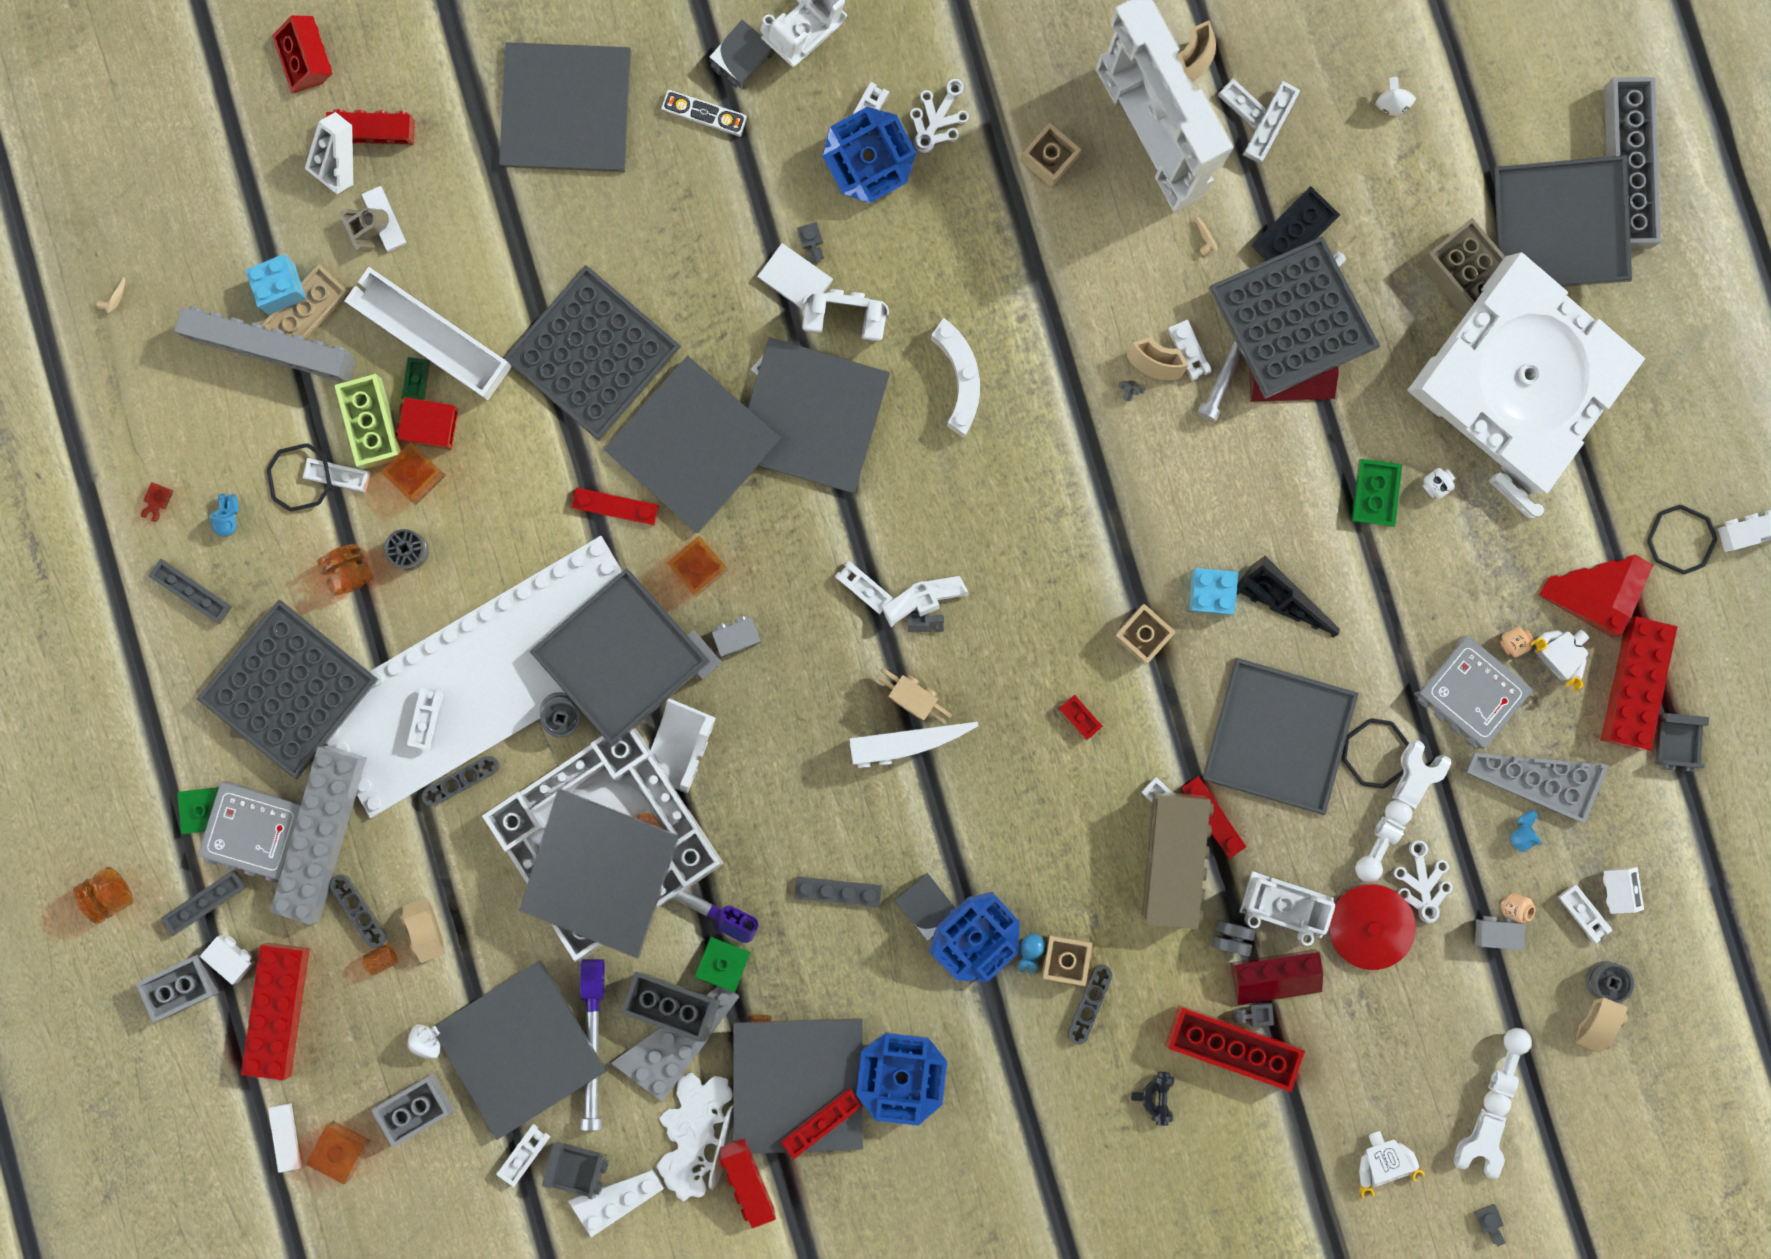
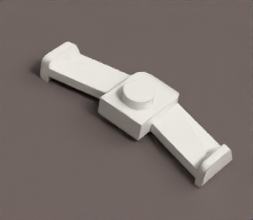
[882,576,969,627]

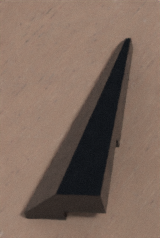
[1236,555,1340,638]

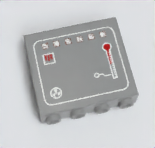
[1414,635,1533,749]
[198,781,301,883]

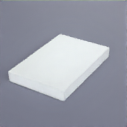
[758,243,833,310]

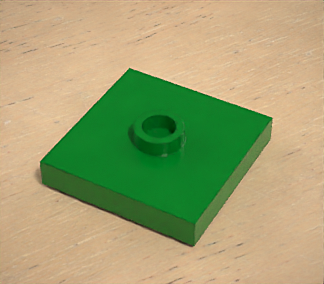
[177,787,219,834]
[695,937,751,993]

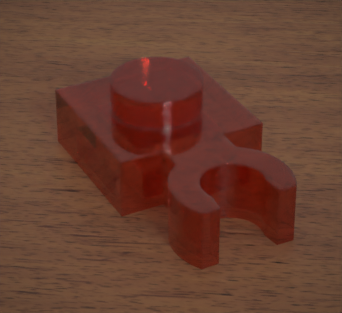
[141,482,173,522]

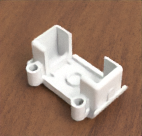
[760,0,847,67]
[802,289,889,341]
[1239,871,1335,946]

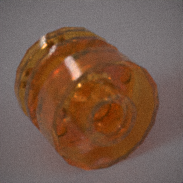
[316,543,374,596]
[73,867,133,924]

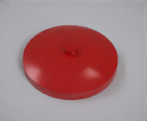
[1328,884,1416,970]

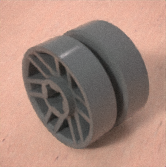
[384,529,429,570]
[540,692,580,737]
[1211,920,1256,956]
[1585,961,1634,1003]

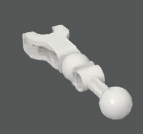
[1355,739,1451,883]
[1454,1028,1532,1180]

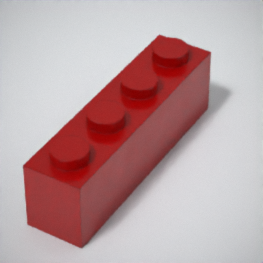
[326,109,415,145]
[719,1138,776,1229]

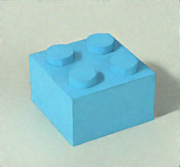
[246,254,307,315]
[1188,568,1238,616]

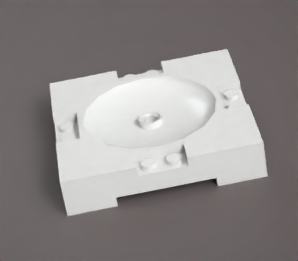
[1096,0,1234,213]
[1407,252,1645,494]
[482,728,724,961]

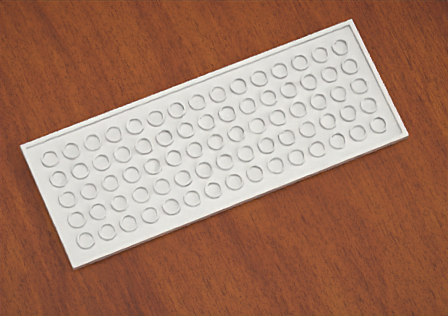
[327,536,622,818]

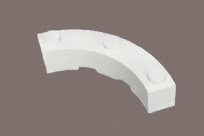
[931,318,980,438]

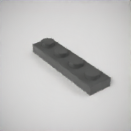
[149,559,233,624]
[161,870,247,936]
[795,876,882,907]

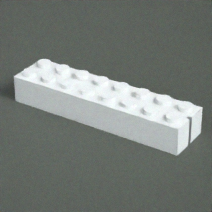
[345,267,512,401]

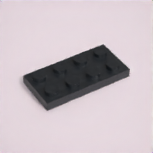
[1251,186,1340,261]

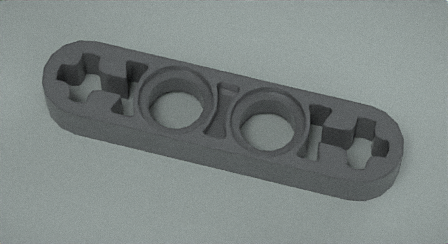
[422,756,499,806]
[330,875,387,948]
[1068,964,1112,1045]

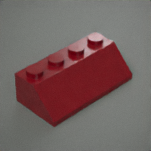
[1249,367,1339,402]
[1230,949,1323,1005]

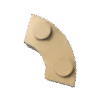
[1177,20,1216,82]
[1127,337,1188,380]
[400,897,445,963]
[1575,998,1628,1053]

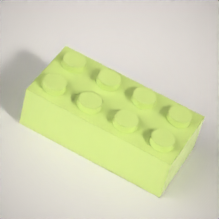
[335,374,403,470]

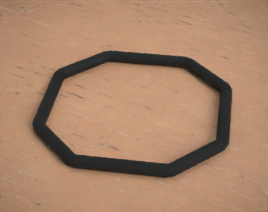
[267,443,332,512]
[1647,505,1717,574]
[1342,718,1409,788]

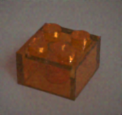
[381,442,446,505]
[667,536,729,597]
[305,1121,371,1185]

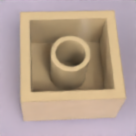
[1020,122,1081,187]
[1113,604,1176,665]
[1041,934,1093,986]

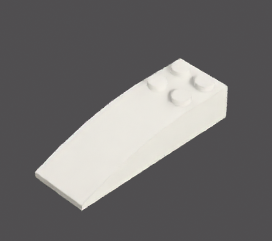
[850,722,978,768]

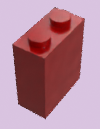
[395,397,459,450]

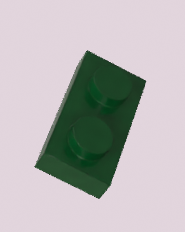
[402,357,430,400]

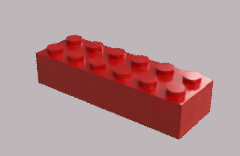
[1600,616,1678,751]
[241,943,310,1081]
[1165,1004,1305,1092]

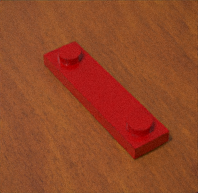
[571,487,659,526]
[1181,776,1246,859]
[780,1087,863,1160]

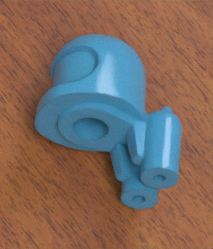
[209,493,239,537]
[1510,809,1543,852]
[1017,934,1046,974]

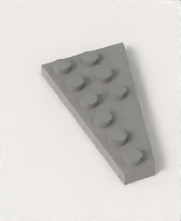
[1465,753,1609,824]
[611,987,739,1101]

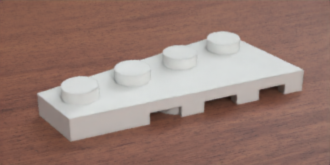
[568,1169,664,1237]

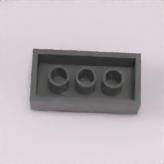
[621,971,720,1042]

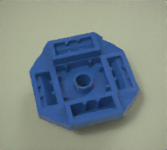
[822,106,916,203]
[929,892,1020,982]
[856,1032,947,1126]

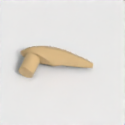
[1196,217,1217,256]
[97,277,125,314]

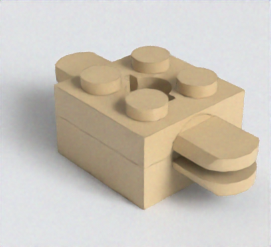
[875,667,953,726]

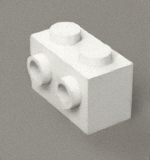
[1603,867,1644,914]
[200,935,256,985]

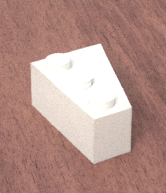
[305,112,353,194]
[1718,510,1771,552]

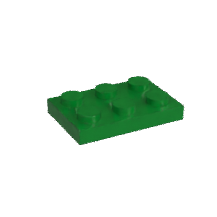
[1351,459,1403,527]

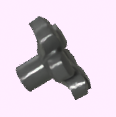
[1118,380,1145,401]

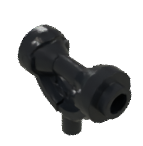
[1131,1071,1175,1126]

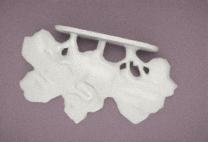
[656,1073,733,1202]

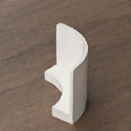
[650,699,715,793]

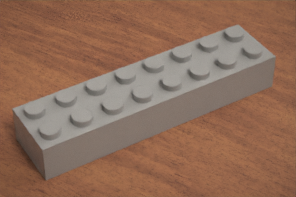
[1604,77,1661,249]
[174,306,357,382]
[270,745,367,925]

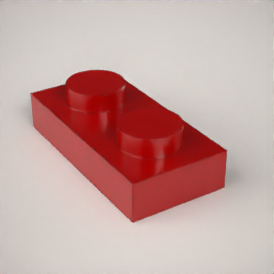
[1059,695,1103,741]

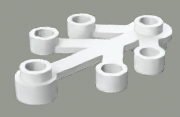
[910,79,969,153]
[1393,840,1453,923]

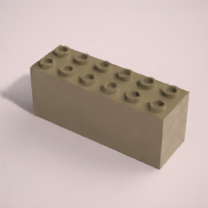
[1141,791,1213,929]

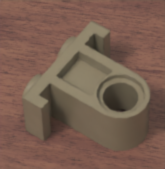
[340,208,389,252]

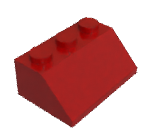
[272,15,333,93]

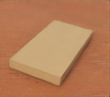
[261,263,350,340]

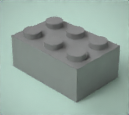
[135,954,221,1023]
[372,1072,455,1148]

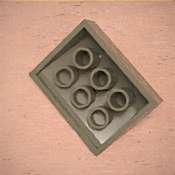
[1418,218,1505,317]

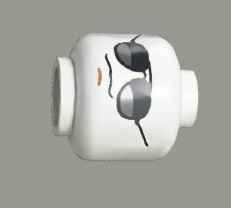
[1423,468,1456,499]

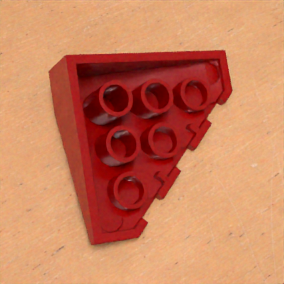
[1538,555,1653,638]

